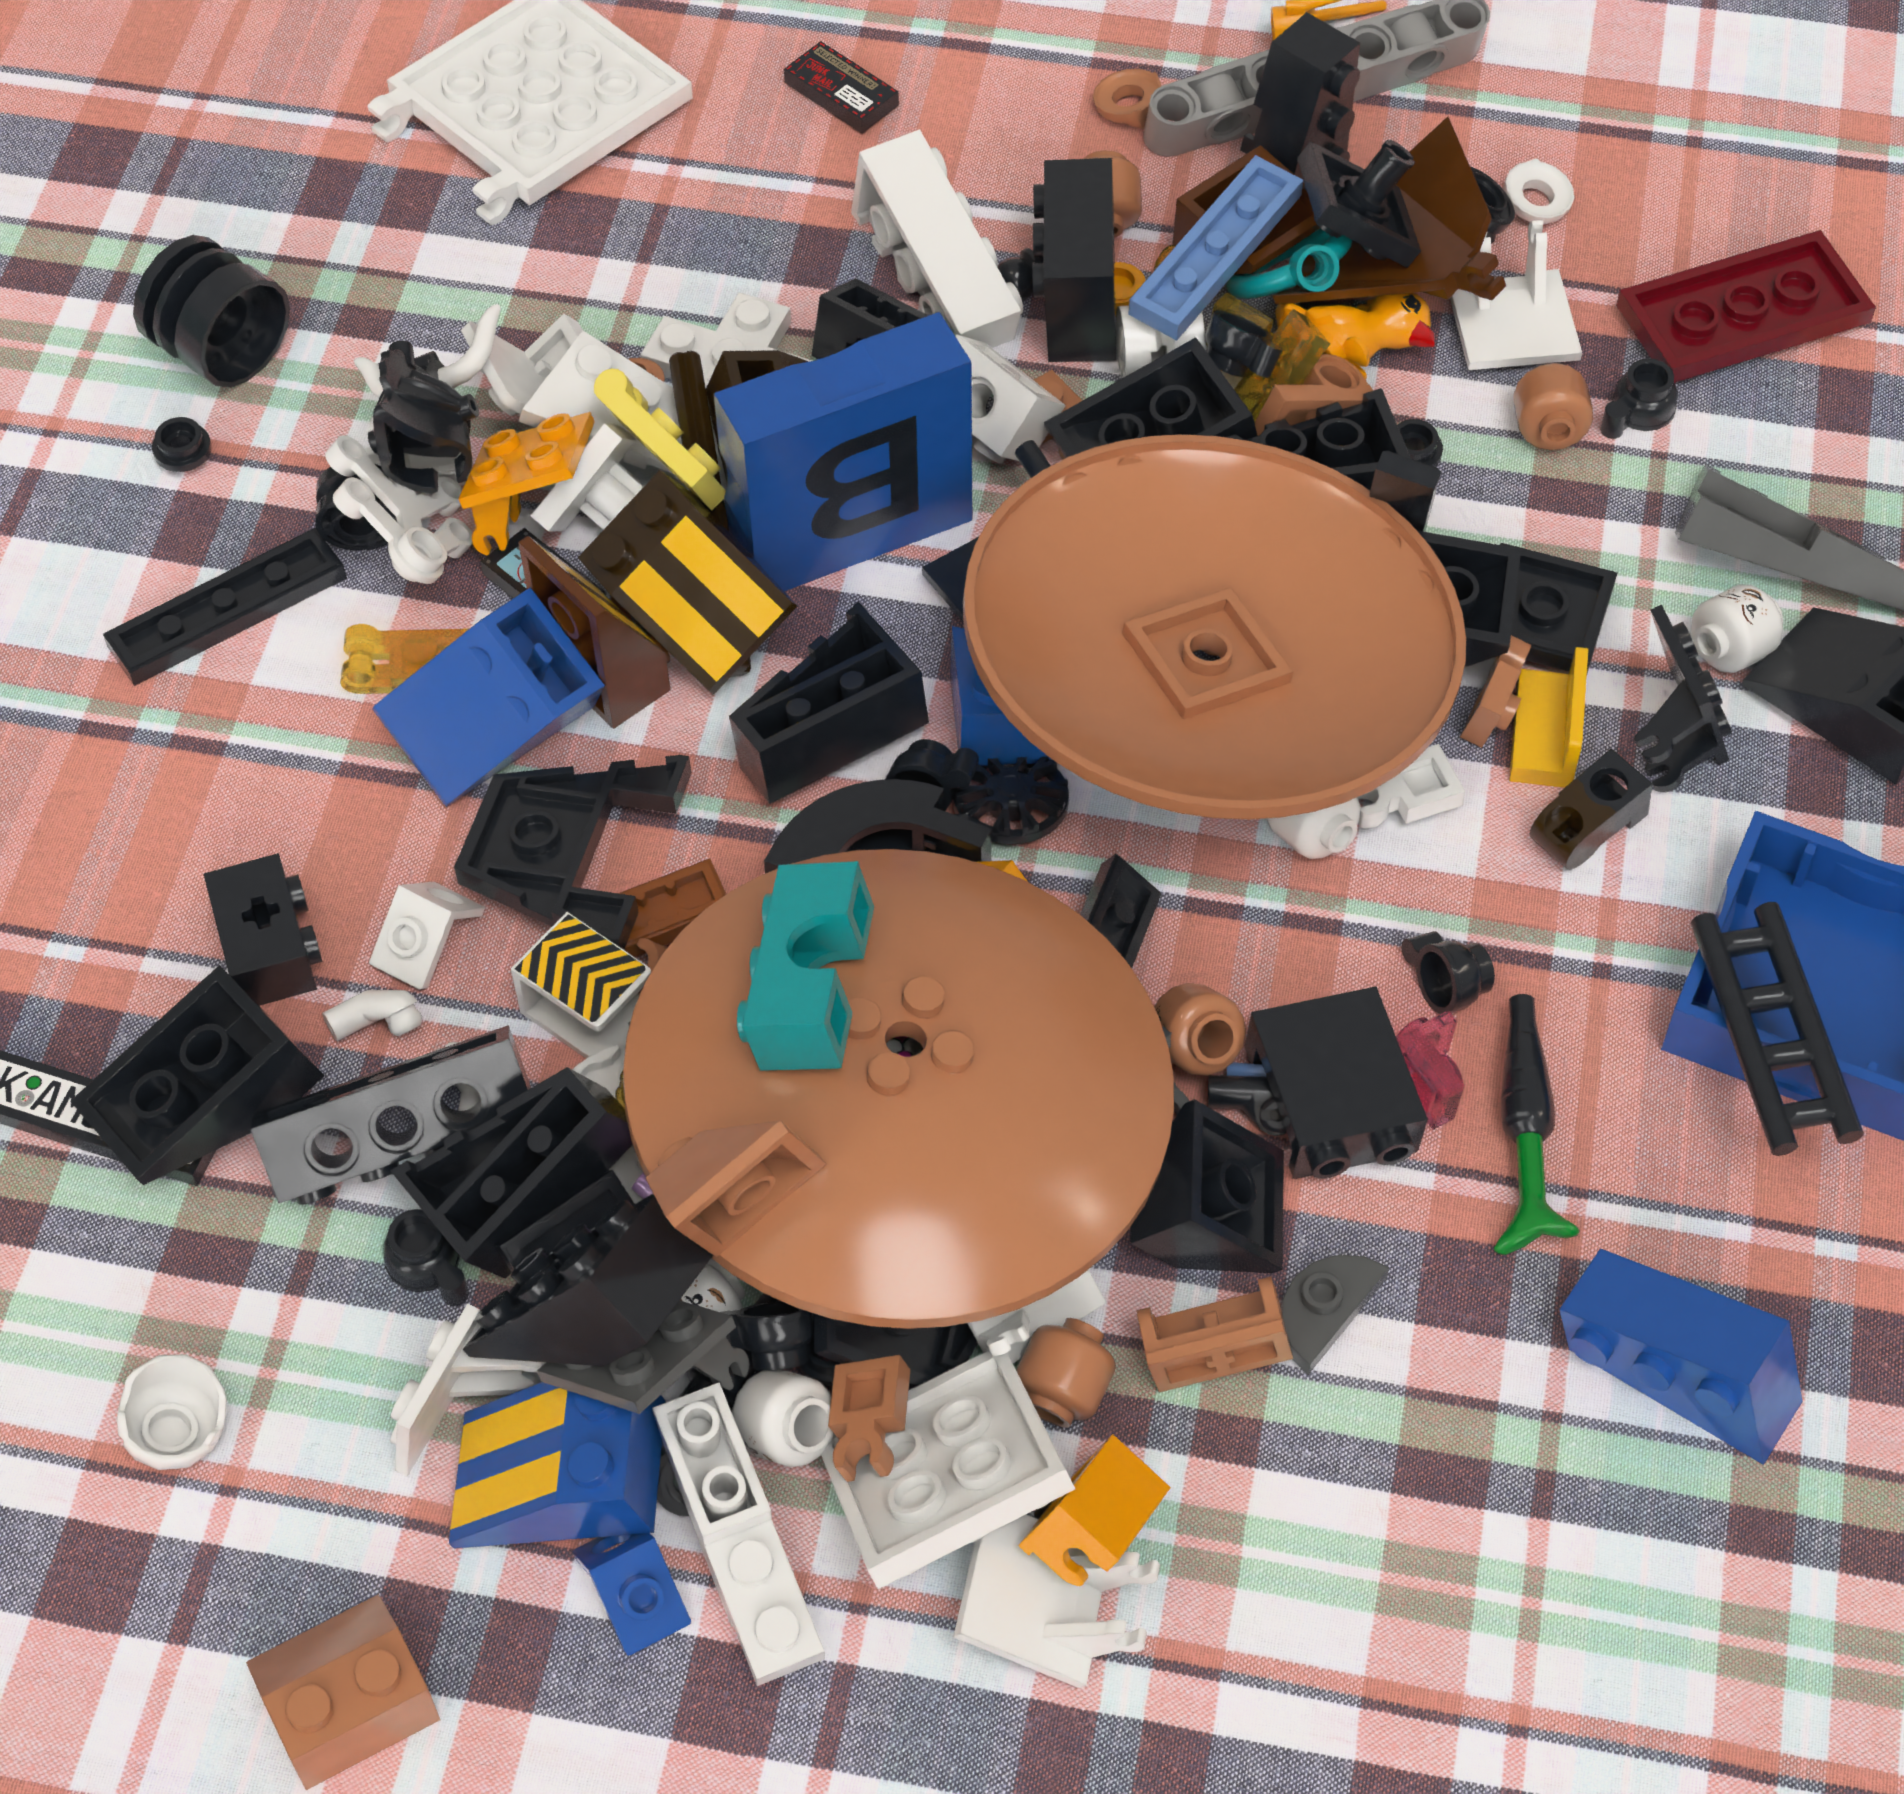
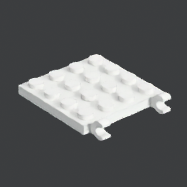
[368,0,693,225]

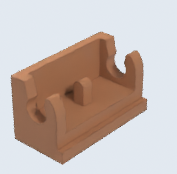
[1137,1276,1293,1393]

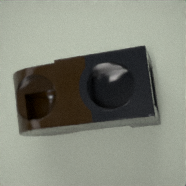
[1529,749,1653,870]

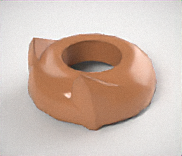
[1093,69,1162,129]

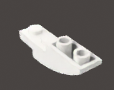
[652,1383,825,1686]

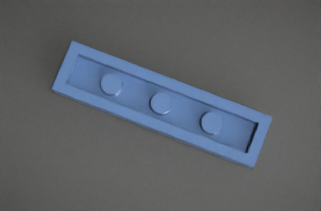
[1128,155,1303,341]

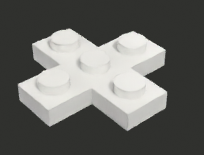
[640,292,813,388]

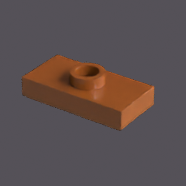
[618,858,726,957]

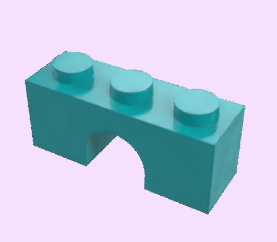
[737,861,874,1071]

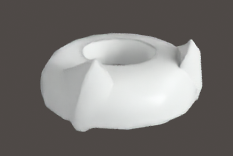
[1503,159,1574,224]

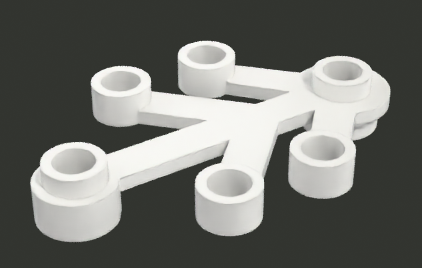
[325,417,473,584]

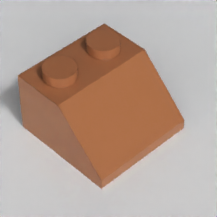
[246,1594,440,1790]

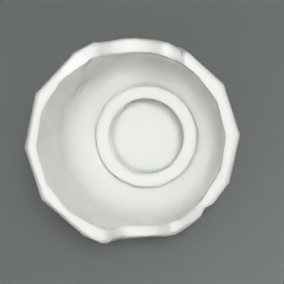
[117,1354,227,1470]

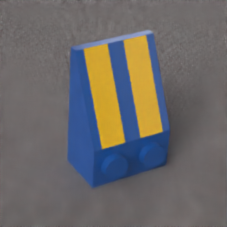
[449,1382,666,1549]

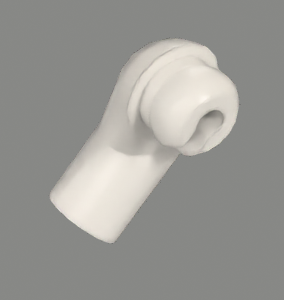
[322,990,422,1042]

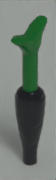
[1494,994,1580,1255]

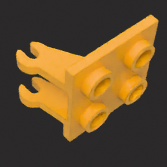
[458,412,595,556]

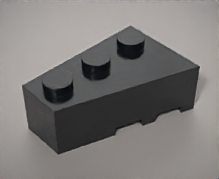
[1240,12,1360,182]
[1032,158,1116,362]
[729,601,929,804]

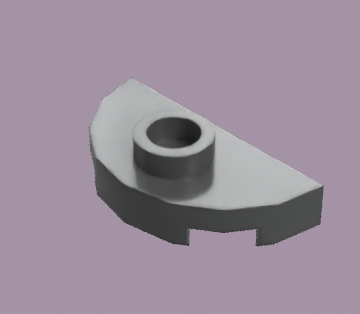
[1281,1254,1389,1375]

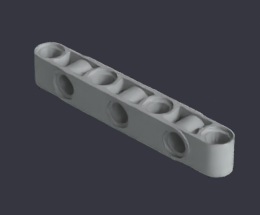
[1143,0,1490,157]

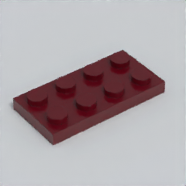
[1616,230,1876,383]

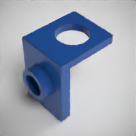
[572,1533,691,1656]

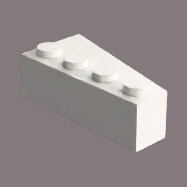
[851,129,1023,348]

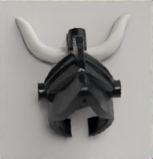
[354,304,501,494]

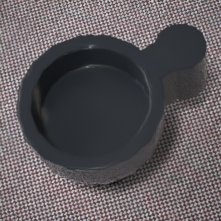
[1205,310,1283,378]
[1600,359,1678,439]
[885,739,979,811]
[1401,931,1495,1015]
[383,1209,469,1307]
[721,1301,814,1370]

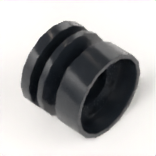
[133,235,290,388]

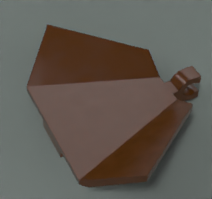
[1272,117,1506,304]

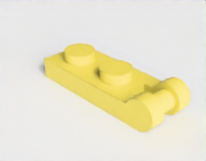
[594,368,726,511]

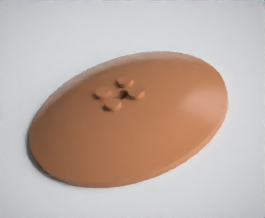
[963,435,1466,820]
[623,849,1174,1329]

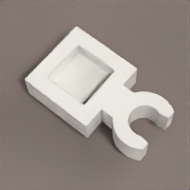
[1357,744,1465,828]

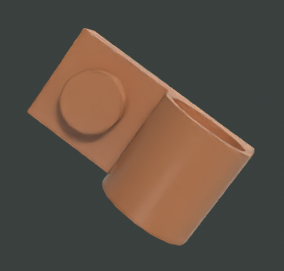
[1255,354,1373,436]

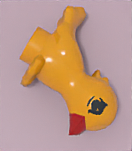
[1275,293,1435,380]

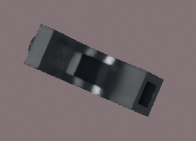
[764,779,991,873]

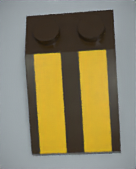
[578,470,798,694]

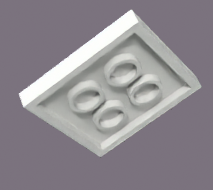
[821,1350,1075,1589]

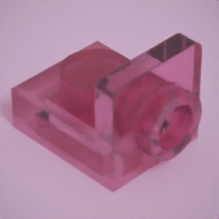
[1396,1011,1465,1130]

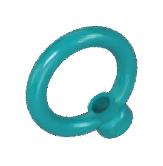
[1225,228,1353,299]

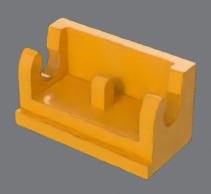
[1018,1434,1171,1586]

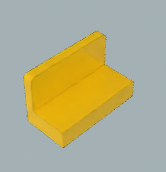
[1509,647,1588,788]

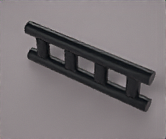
[1691,902,1864,1156]

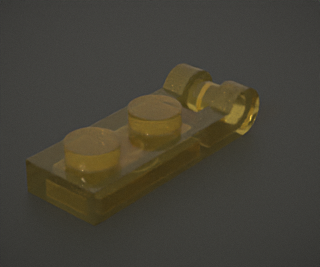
[340,624,470,694]

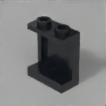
[1244,986,1428,1179]

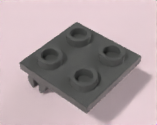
[537,1300,749,1414]

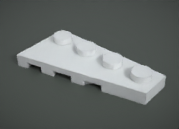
[518,331,727,490]

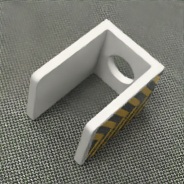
[511,912,651,1059]

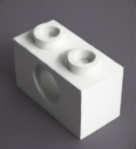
[955,334,1066,464]

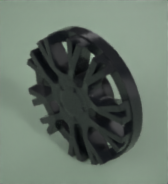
[952,756,1069,844]

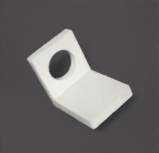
[369,882,486,990]

